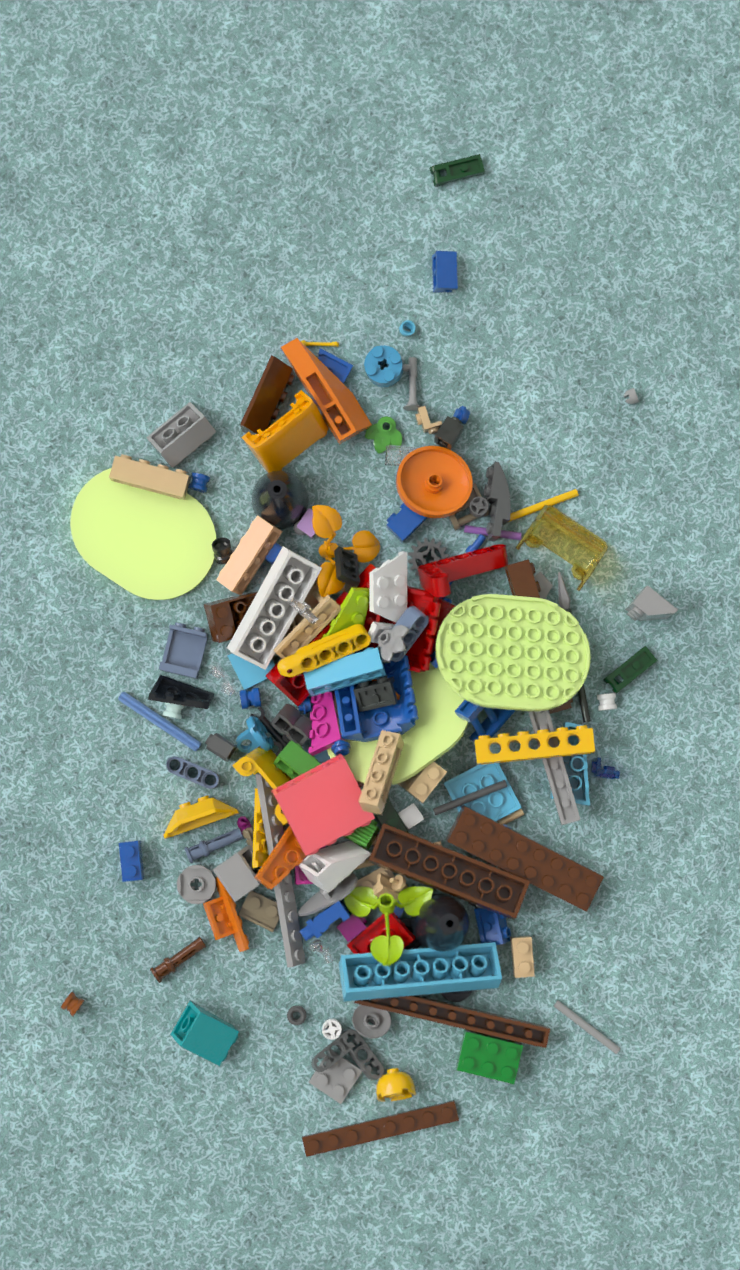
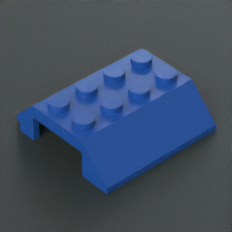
[335,655,419,742]

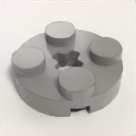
[177,865,216,904]

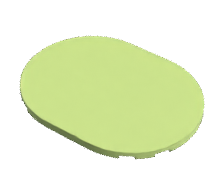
[70,468,217,600]
[435,594,591,711]
[327,662,468,785]

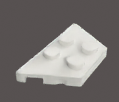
[369,551,407,622]

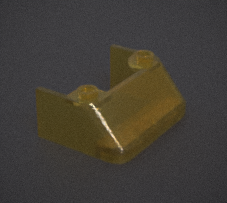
[516,505,608,591]

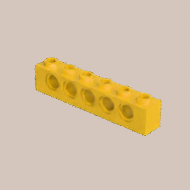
[475,725,595,765]

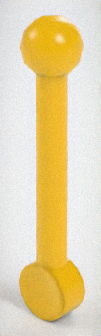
[301,340,339,347]

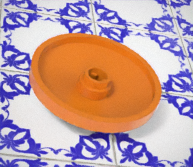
[396,446,473,518]

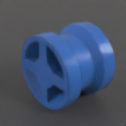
[188,473,210,493]

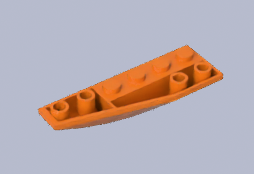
[281,338,372,445]

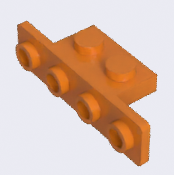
[203,877,249,952]

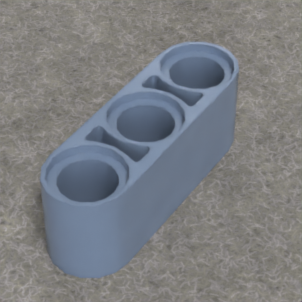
[380,606,429,662]
[166,756,220,789]

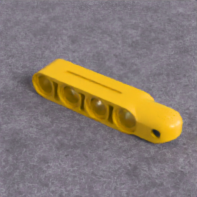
[277,624,371,677]

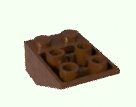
[203,591,258,643]

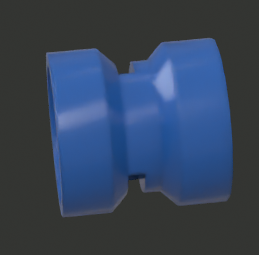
[239,687,262,709]

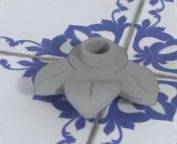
[378,625,409,662]

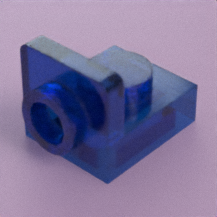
[591,757,620,779]

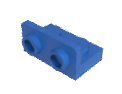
[474,908,511,945]

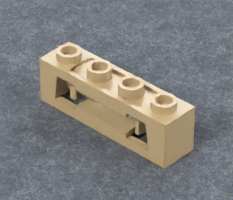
[359,730,404,815]

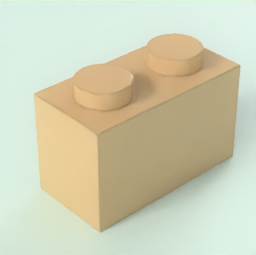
[510,936,535,978]

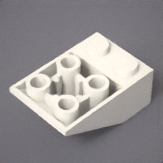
[299,841,371,893]

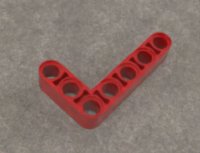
[418,544,509,597]

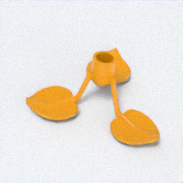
[312,505,380,597]

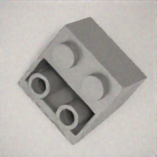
[213,844,261,902]

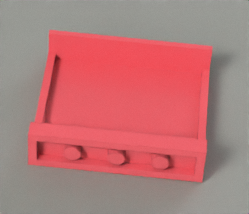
[271,754,375,855]

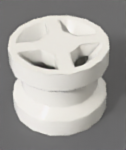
[597,693,617,711]
[322,1019,342,1040]

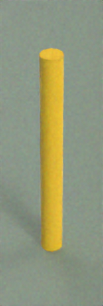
[509,489,579,522]

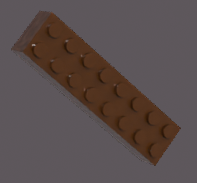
[446,805,604,912]
[369,823,530,920]

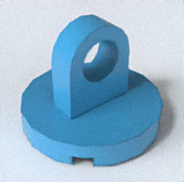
[236,716,274,753]

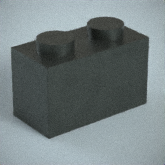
[434,416,464,450]

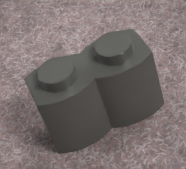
[271,704,312,746]
[205,732,237,762]

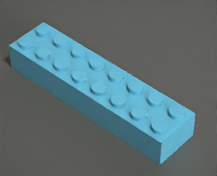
[339,942,502,1002]

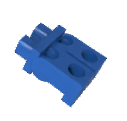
[300,900,351,941]

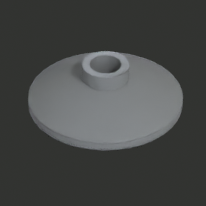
[352,1005,391,1039]

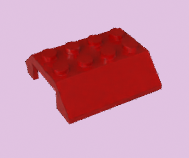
[361,581,441,673]

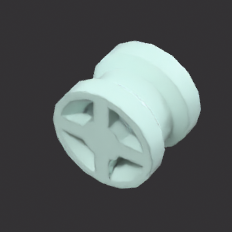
[163,703,184,719]

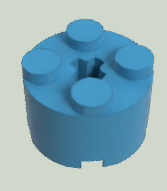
[364,345,403,387]

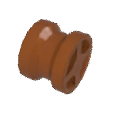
[61,992,85,1017]

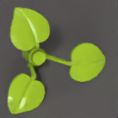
[344,886,433,966]

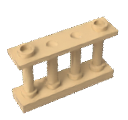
[274,580,341,659]

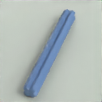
[118,692,201,751]

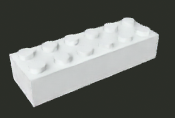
[227,546,322,670]

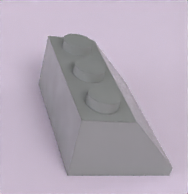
[146,402,216,468]
[625,585,678,621]

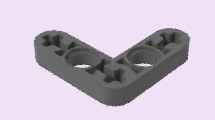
[311,1030,384,1080]

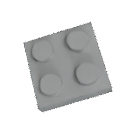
[309,1049,362,1104]

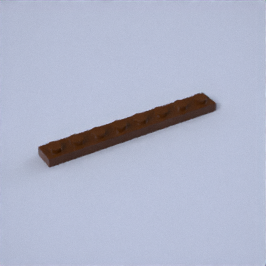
[302,1100,459,1157]

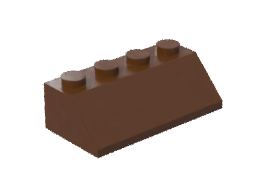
[240,355,295,435]

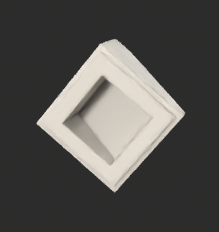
[398,803,424,830]

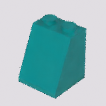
[170,1001,239,1066]

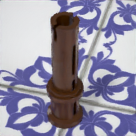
[150,936,207,983]

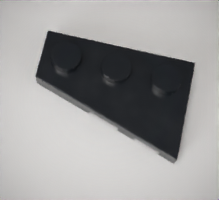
[148,675,214,709]

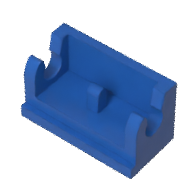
[432,251,458,293]

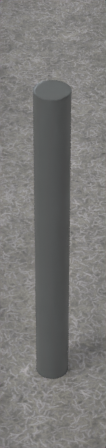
[433,780,507,815]

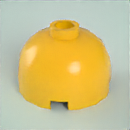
[376,1068,416,1102]

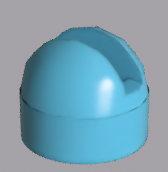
[399,320,415,336]

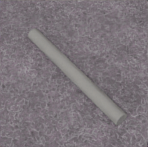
[554,1000,620,1054]

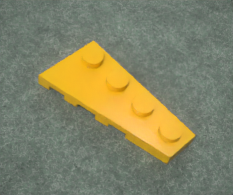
[252,788,269,868]

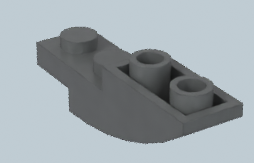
[483,461,511,542]

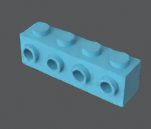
[303,647,386,697]

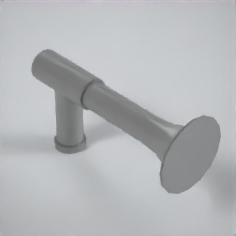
[403,357,422,411]

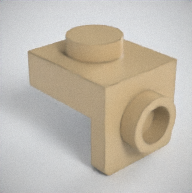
[415,406,442,434]

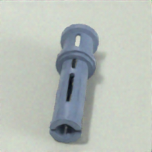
[184,827,244,863]

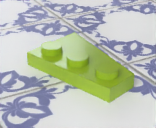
[322,587,370,644]

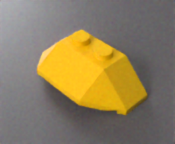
[163,795,239,839]

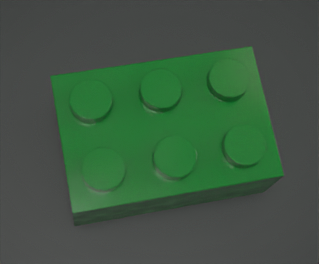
[456,1029,523,1084]

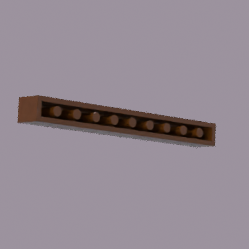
[354,995,550,1048]

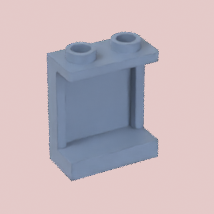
[159,622,208,679]

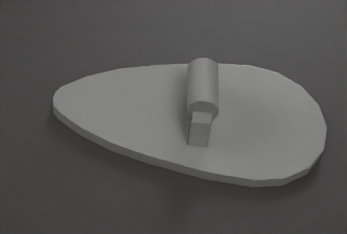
[298,873,358,916]

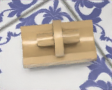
[372,873,407,901]

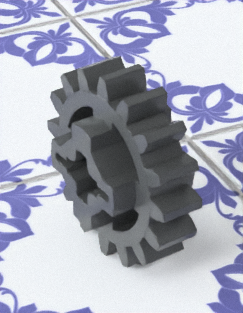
[408,538,449,576]

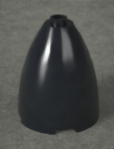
[252,470,309,529]
[410,894,470,952]

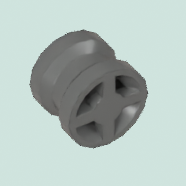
[469,496,489,518]

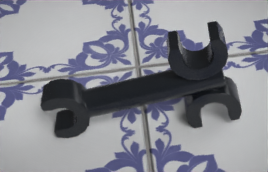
[250,707,290,756]

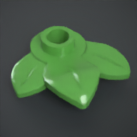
[365,416,402,454]

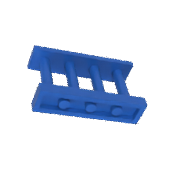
[454,700,516,742]

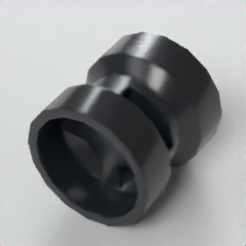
[212,538,233,564]

